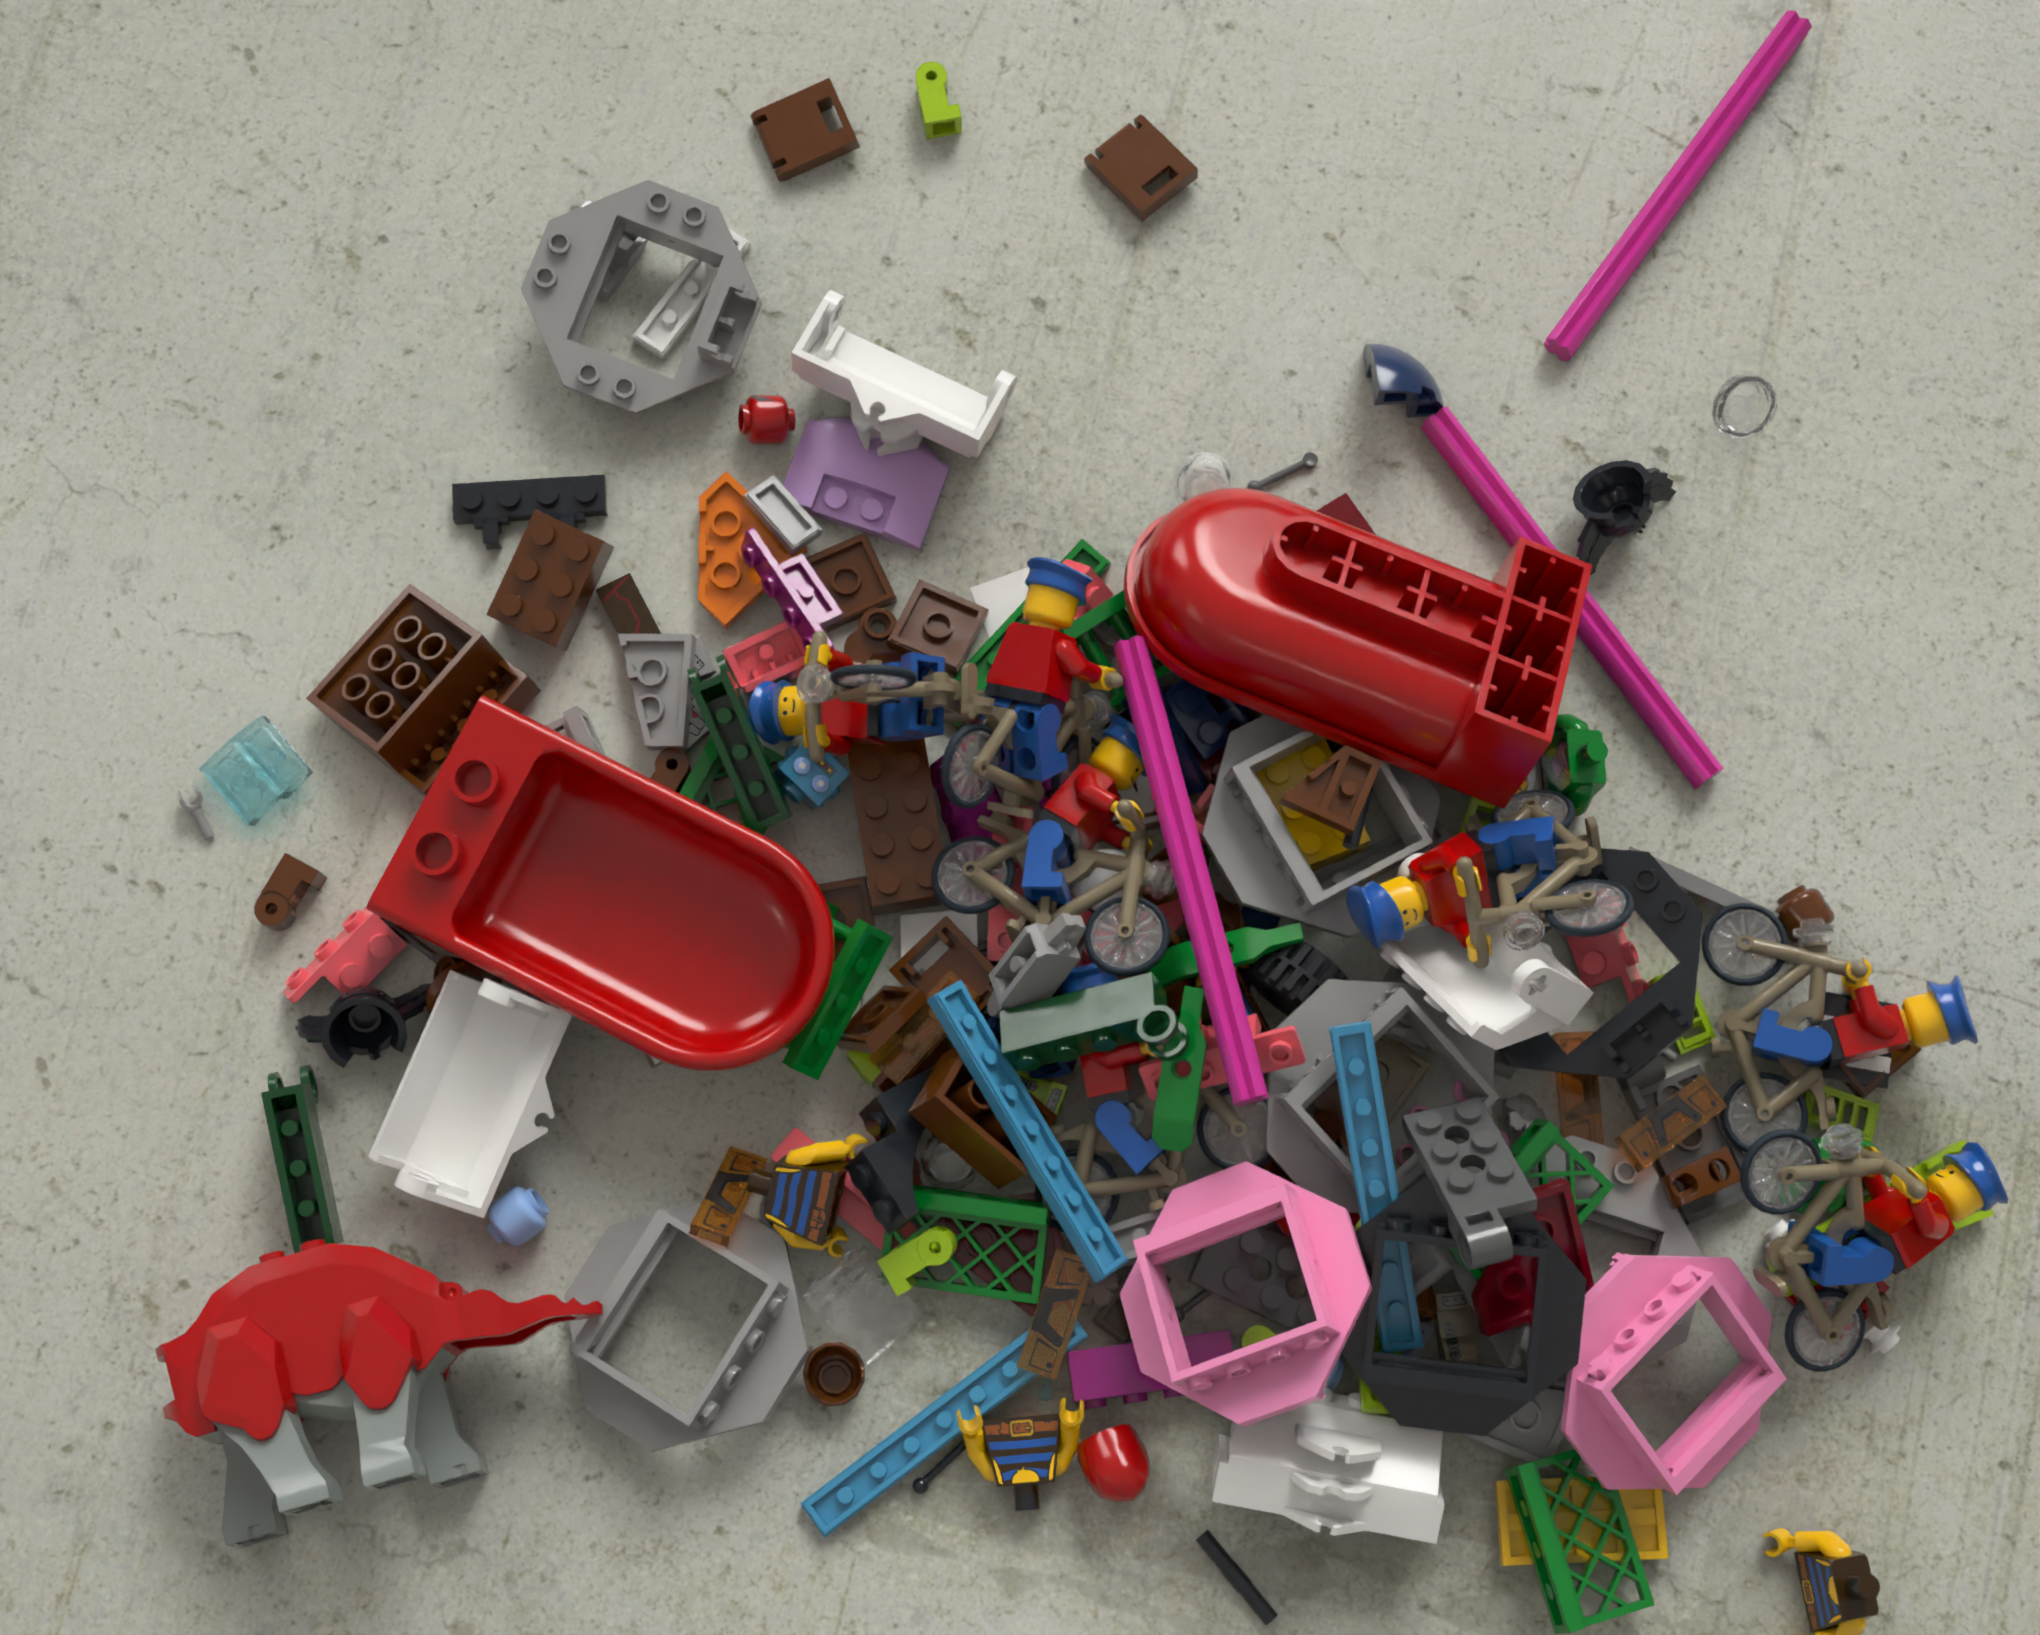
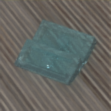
[199,716,313,826]

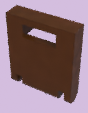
[750,78,860,182]
[1084,114,1198,222]
[889,916,995,1031]

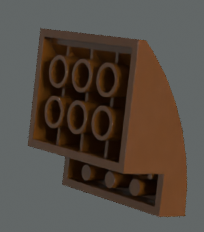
[306,584,541,797]

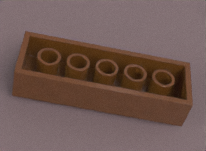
[848,738,951,916]

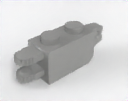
[986,913,1086,1018]

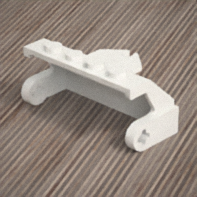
[791,290,1017,458]
[1380,852,1594,1050]
[368,969,572,1218]
[1212,1387,1445,1544]

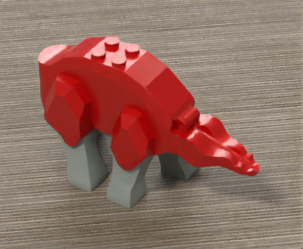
[155,1239,603,1548]

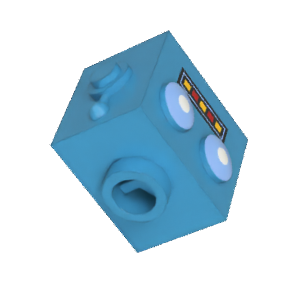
[774,741,850,811]

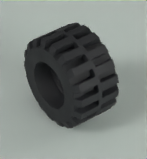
[1246,941,1349,1016]

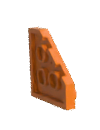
[698,471,808,629]

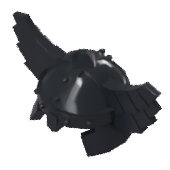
[1573,460,1676,575]
[295,983,431,1068]

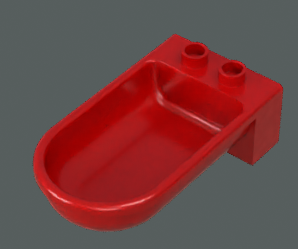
[1124,488,1592,809]
[367,695,835,1071]

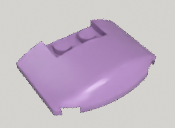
[783,417,950,551]

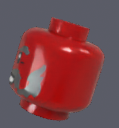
[738,395,796,444]

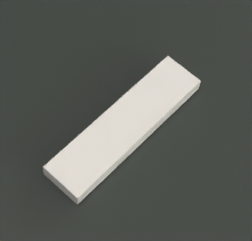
[632,228,751,360]

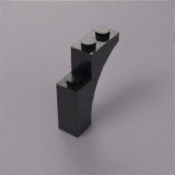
[845,1066,935,1235]

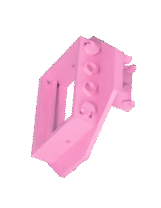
[1120,1161,1372,1427]
[1560,1252,1787,1495]

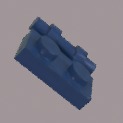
[1164,679,1253,761]

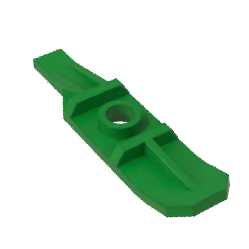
[1148,922,1305,988]
[1152,986,1207,1152]

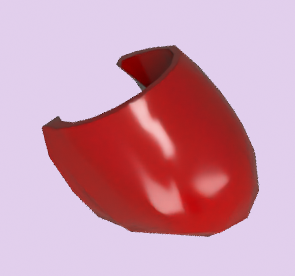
[1077,1424,1150,1503]

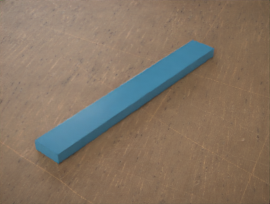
[927,980,1129,1283]
[1329,1020,1424,1353]
[800,1303,1088,1537]

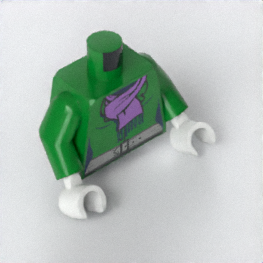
[1518,714,1608,822]

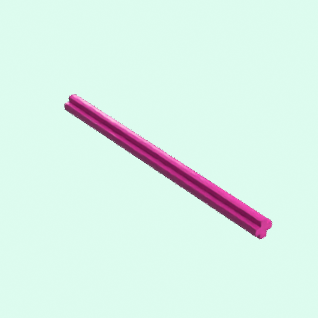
[1544,10,1812,361]
[1421,406,1724,789]
[1113,636,1269,1107]

